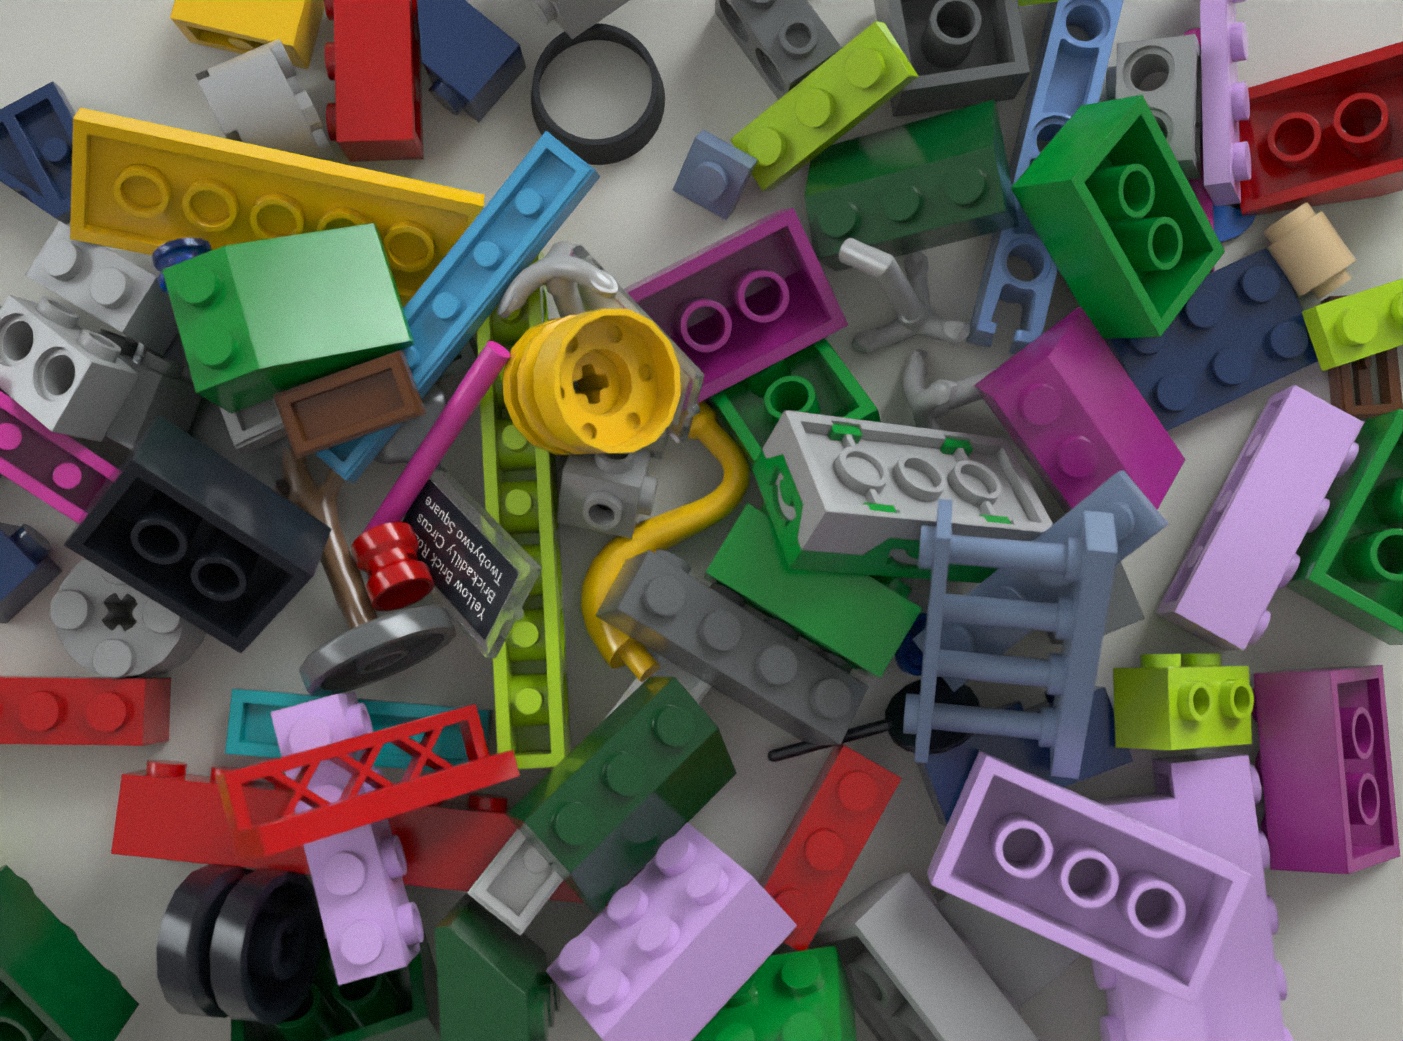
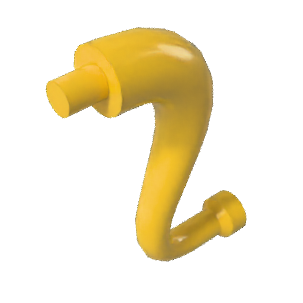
[580,400,750,682]

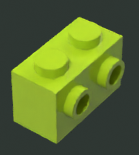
[1113,653,1254,750]

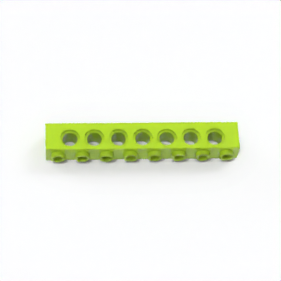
[477,250,571,769]

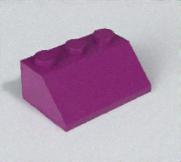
[618,208,848,408]
[974,307,1186,514]
[1251,665,1400,874]

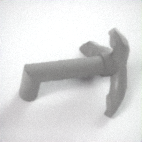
[839,238,970,353]
[497,241,618,319]
[903,349,998,430]

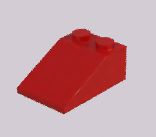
[1239,41,1403,216]

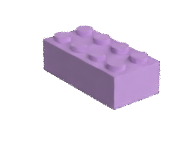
[927,750,1252,1006]

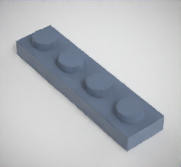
[912,470,1169,692]

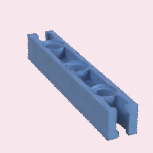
[966,0,1123,355]

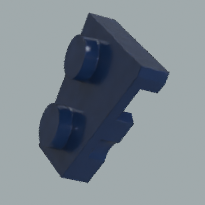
[0,81,76,224]

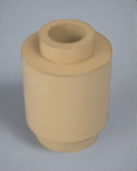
[1263,202,1356,300]

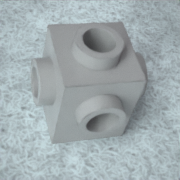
[556,449,658,539]

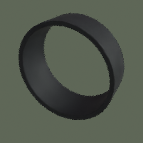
[531,23,665,165]

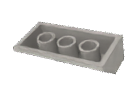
[808,872,1042,1041]

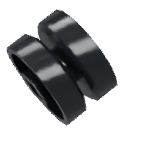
[156,865,324,1024]

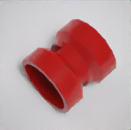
[350,522,434,611]

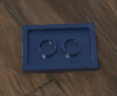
[1104,247,1318,431]

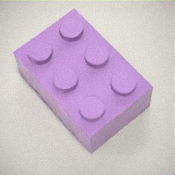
[545,822,797,1041]

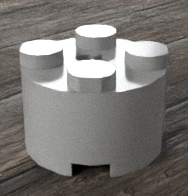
[195,39,335,160]
[50,559,206,678]

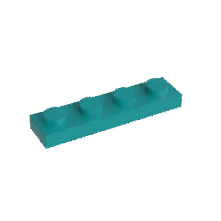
[225,688,493,771]

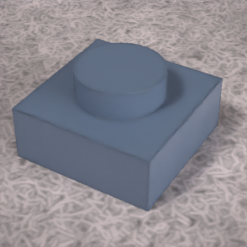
[672,129,758,220]

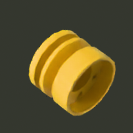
[503,308,681,455]

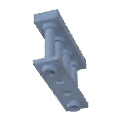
[903,499,1118,779]

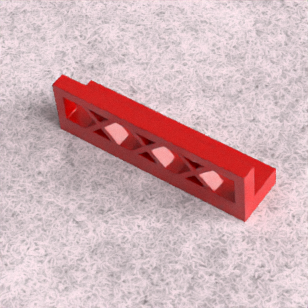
[216,704,520,862]

